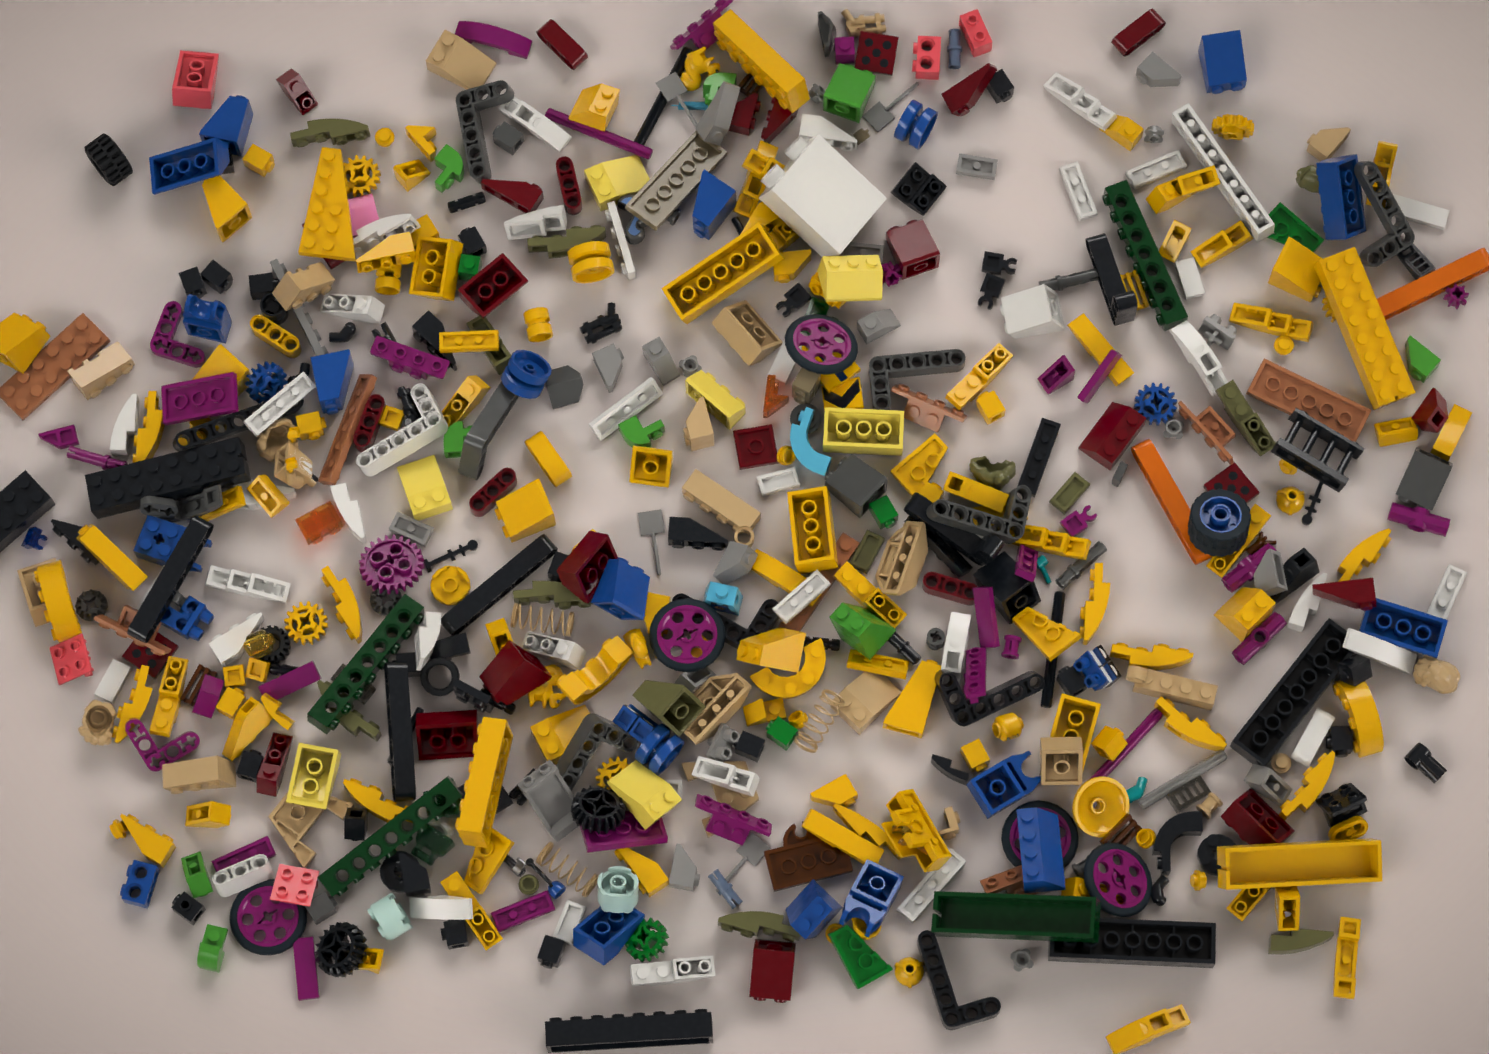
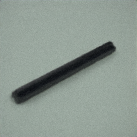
[634,47,693,145]
[1041,592,1065,708]

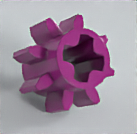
[881,261,902,287]
[1443,283,1469,309]

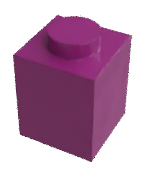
[834,36,855,64]

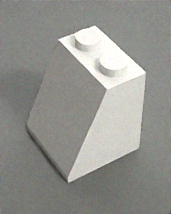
[1000,284,1065,339]

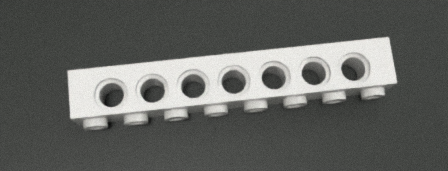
[1172,103,1275,243]

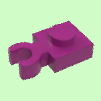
[1060,505,1097,537]

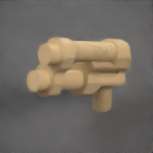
[841,9,886,38]

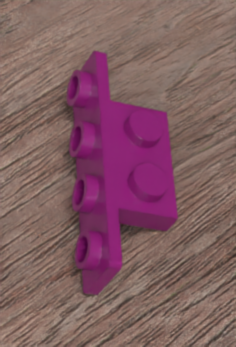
[670,0,733,50]
[370,336,450,380]
[963,647,987,704]
[695,794,772,846]

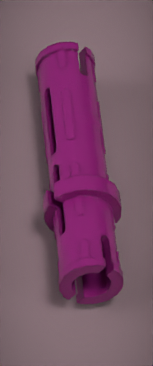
[67,446,127,470]

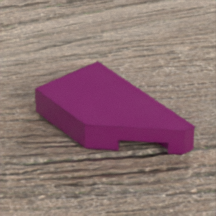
[38,424,80,450]

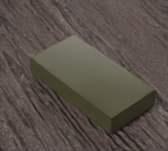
[1049,472,1090,515]
[850,530,885,574]

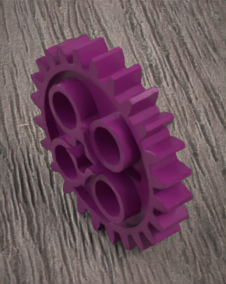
[359,534,424,595]

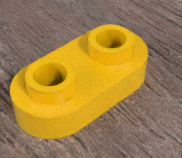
[1328,816,1368,840]

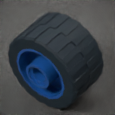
[1188,489,1251,557]

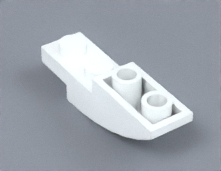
[499,97,572,152]
[354,214,421,260]
[1170,320,1228,396]
[938,612,972,694]
[630,956,716,986]

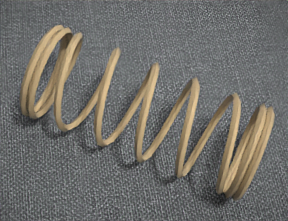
[511,603,574,637]
[794,689,845,753]
[536,842,598,897]

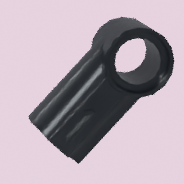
[1404,743,1447,784]

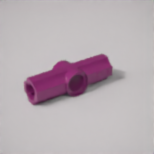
[1387,502,1451,537]
[1221,543,1277,593]
[1232,612,1287,665]

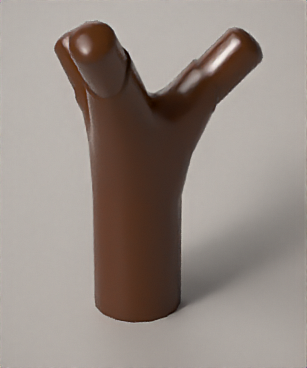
[1245,532,1277,556]

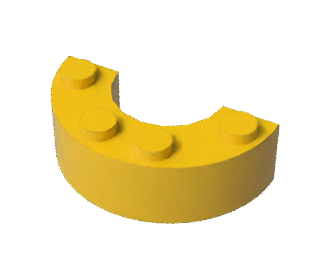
[34,560,82,643]
[557,635,633,705]
[750,638,826,699]
[1332,680,1384,758]

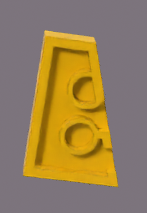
[890,433,948,496]
[1012,606,1082,662]
[464,828,515,894]

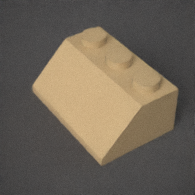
[712,300,783,366]

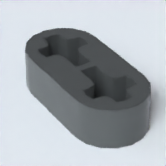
[140,496,178,518]

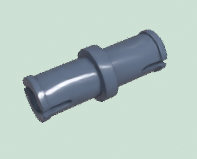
[947,29,962,69]
[708,869,743,909]

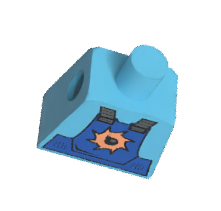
[703,582,743,616]

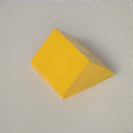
[629,445,673,488]

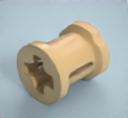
[1196,792,1223,819]

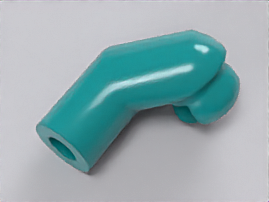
[1126,777,1148,803]

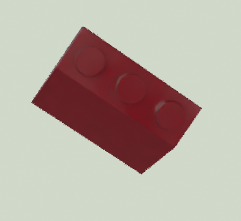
[458,253,528,318]
[1078,402,1146,471]
[556,531,618,604]
[415,710,478,761]
[1220,788,1295,845]

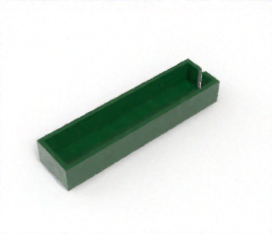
[931,891,1101,943]

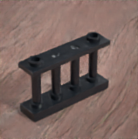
[1271,408,1365,492]

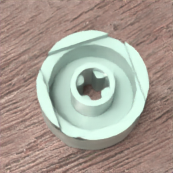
[597,866,639,913]
[367,893,413,940]

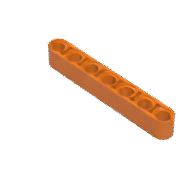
[1377,248,1489,320]
[1131,439,1213,565]

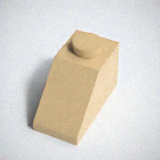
[1306,127,1351,161]

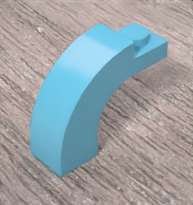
[790,407,832,476]

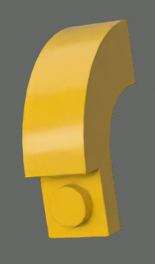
[1366,141,1398,208]

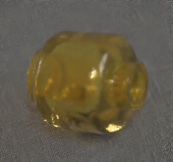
[244,629,275,659]

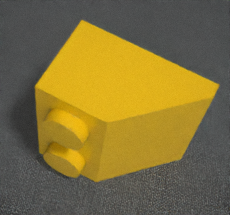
[568,83,620,132]

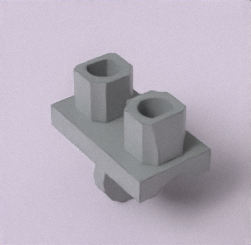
[1198,314,1237,350]
[706,723,740,762]

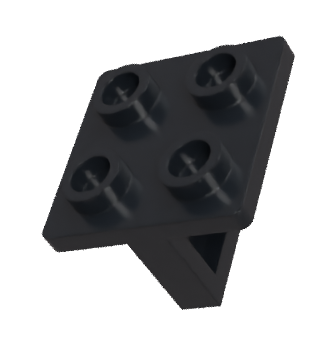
[1315,783,1368,828]

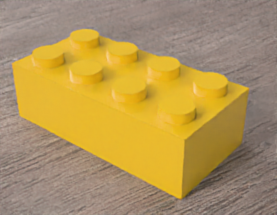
[787,486,838,574]
[1040,693,1101,786]

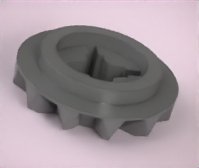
[790,403,822,434]
[370,588,402,615]
[75,589,108,621]

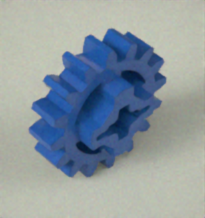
[245,361,288,404]
[1134,382,1177,426]

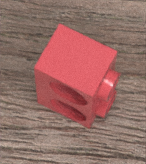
[959,9,992,57]
[912,36,941,80]

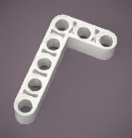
[356,383,448,477]

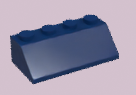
[149,137,230,195]
[1316,154,1367,240]
[1359,598,1448,658]
[1016,807,1066,894]

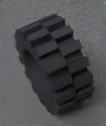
[253,625,291,663]

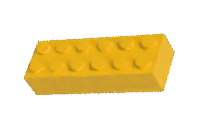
[713,9,810,113]
[661,222,784,324]
[455,717,513,848]

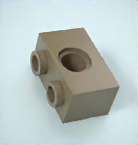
[792,368,821,405]

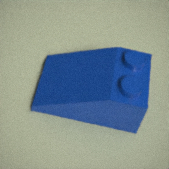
[573,906,645,965]

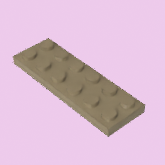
[625,130,727,231]

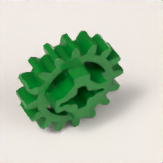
[625,918,669,962]

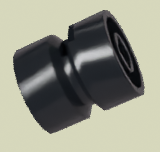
[260,293,288,325]

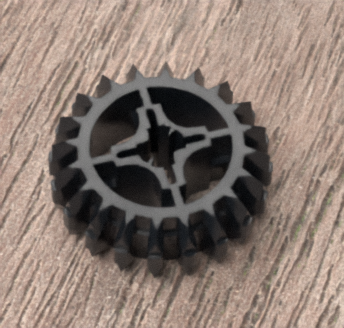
[571,785,626,835]
[314,922,368,978]

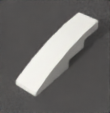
[1043,72,1117,131]
[205,565,291,603]
[1343,628,1417,674]

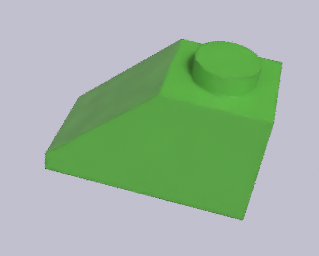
[1405,335,1441,383]
[181,852,213,898]

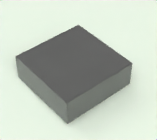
[1111,462,1128,487]

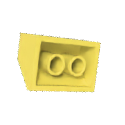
[817,255,883,302]
[685,370,746,430]

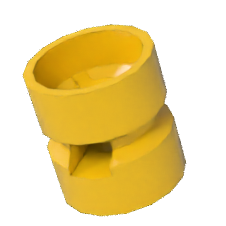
[375,265,402,295]
[523,307,553,342]

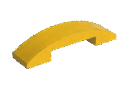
[1333,917,1361,999]

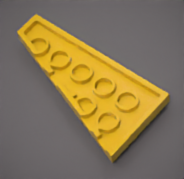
[298,147,356,262]

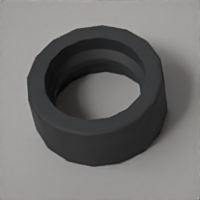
[420,657,460,696]

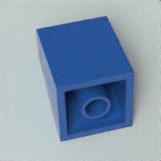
[1198,30,1247,94]
[199,95,253,156]
[692,169,736,240]
[310,349,354,415]
[591,557,650,620]
[785,879,843,940]

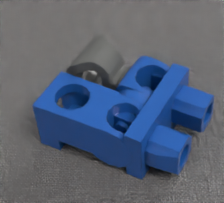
[160,591,214,641]

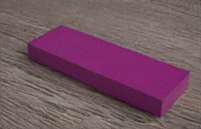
[1077,350,1122,403]
[1015,544,1038,582]
[973,587,1000,648]
[258,661,322,700]
[212,836,276,872]
[491,890,555,933]
[293,937,320,1001]

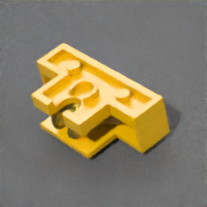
[881,789,952,872]

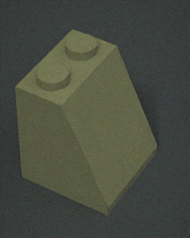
[632,680,706,737]

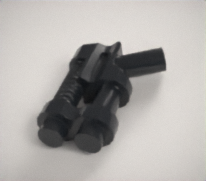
[579,302,622,344]
[397,386,422,425]

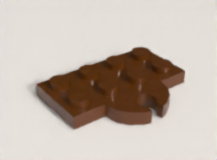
[764,821,853,892]

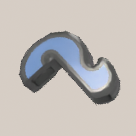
[617,195,647,245]

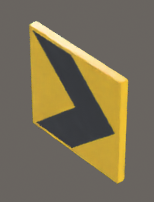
[821,377,864,411]

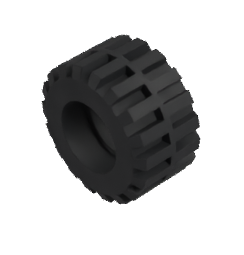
[84,133,133,186]

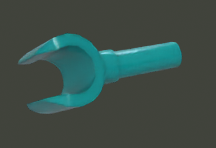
[1037,555,1051,584]

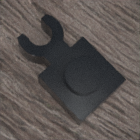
[981,251,1017,275]
[978,273,1006,310]
[776,282,812,317]

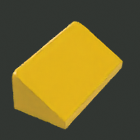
[1374,417,1418,447]
[246,474,290,518]

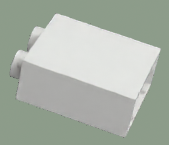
[759,134,887,257]

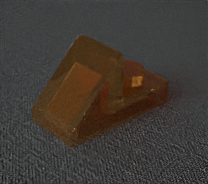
[763,375,789,418]

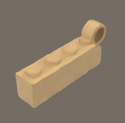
[682,469,761,547]
[1126,666,1218,711]

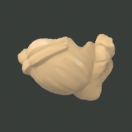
[255,418,297,462]
[1413,655,1460,694]
[78,700,116,746]

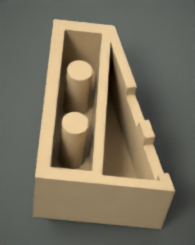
[272,262,335,311]
[67,341,135,400]
[162,755,236,794]

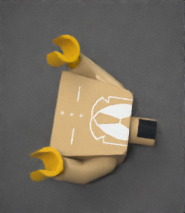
[274,426,318,489]

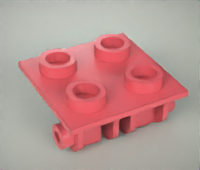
[50,633,94,685]
[270,864,320,907]

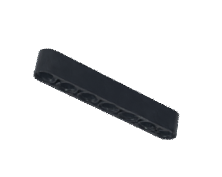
[172,399,304,452]
[127,515,214,643]
[441,534,558,636]
[384,661,416,802]

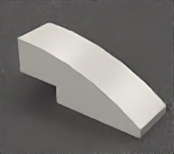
[504,205,568,240]
[110,394,140,456]
[330,483,367,544]
[1286,573,1327,632]
[414,611,441,671]
[691,756,760,797]
[409,894,473,920]

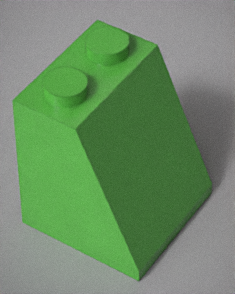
[823,63,876,123]
[829,602,896,660]

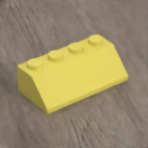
[823,407,904,456]

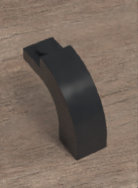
[1152,811,1203,876]

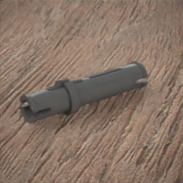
[1039,268,1099,291]
[1055,541,1107,590]

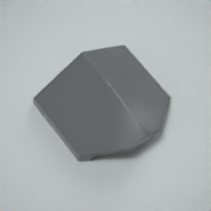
[817,11,836,57]
[545,365,584,409]

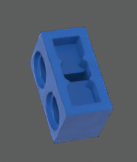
[120,860,160,909]

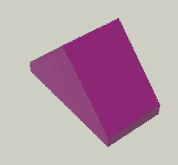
[1037,355,1075,394]
[192,674,224,719]

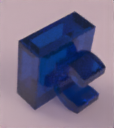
[21,527,48,550]

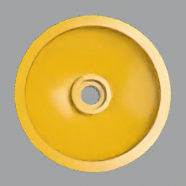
[1072,776,1130,838]

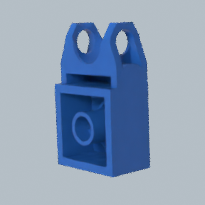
[182,294,232,344]
[133,515,213,573]
[966,751,1041,819]
[839,859,904,938]

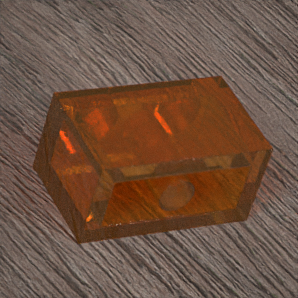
[295,501,343,545]

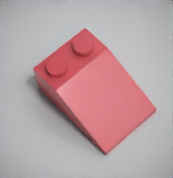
[172,50,219,109]

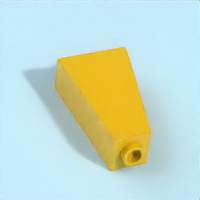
[76,524,148,591]
[883,660,941,739]

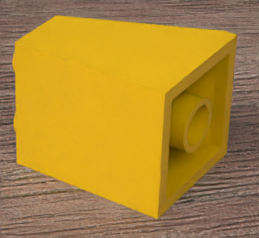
[202,175,252,242]
[1268,237,1323,303]
[0,313,51,374]
[192,344,251,396]
[494,479,556,542]
[1214,587,1276,642]
[736,627,806,673]

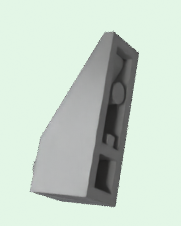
[695,81,740,146]

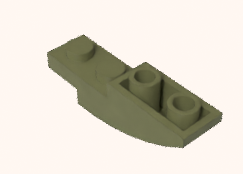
[290,119,370,147]
[527,225,606,259]
[1215,380,1275,456]
[513,581,592,610]
[317,680,382,742]
[718,911,801,942]

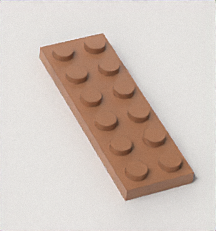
[0,313,110,420]
[1246,358,1371,442]

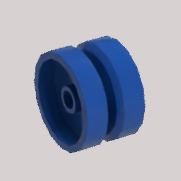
[894,100,938,150]
[501,350,552,399]
[634,724,685,775]

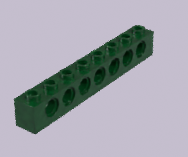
[1102,179,1188,331]
[307,594,424,734]
[317,775,463,897]

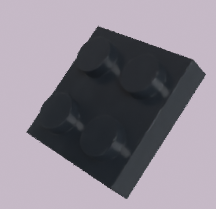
[452,678,494,713]

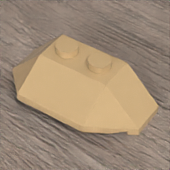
[875,521,928,596]
[683,673,752,745]

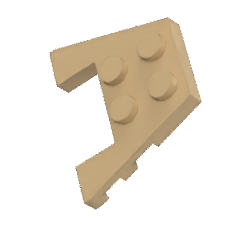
[681,761,759,838]
[268,792,354,868]

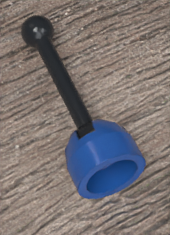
[526,858,566,899]

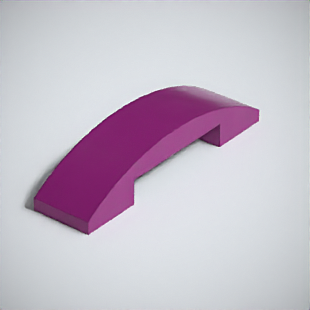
[455,21,532,59]

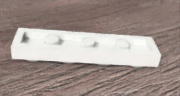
[605,201,636,280]
[243,371,316,437]
[589,377,663,441]
[897,848,966,923]

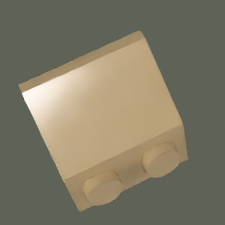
[683,397,714,451]
[1040,737,1083,785]

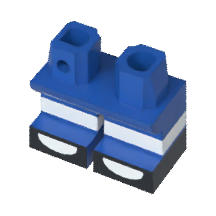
[1073,645,1122,691]
[612,704,658,743]

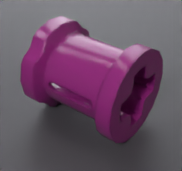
[1001,635,1022,660]

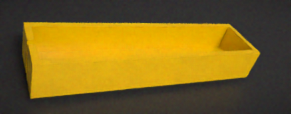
[1314,247,1415,410]
[1217,838,1382,890]

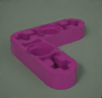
[150,301,206,368]
[125,718,200,771]

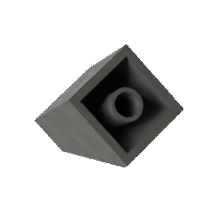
[1396,447,1453,510]
[825,454,888,518]

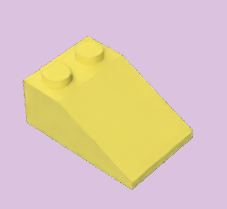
[584,155,650,211]
[397,455,453,521]
[286,743,341,810]
[607,760,682,830]

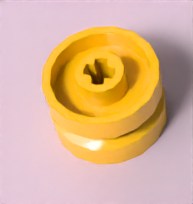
[567,241,614,283]

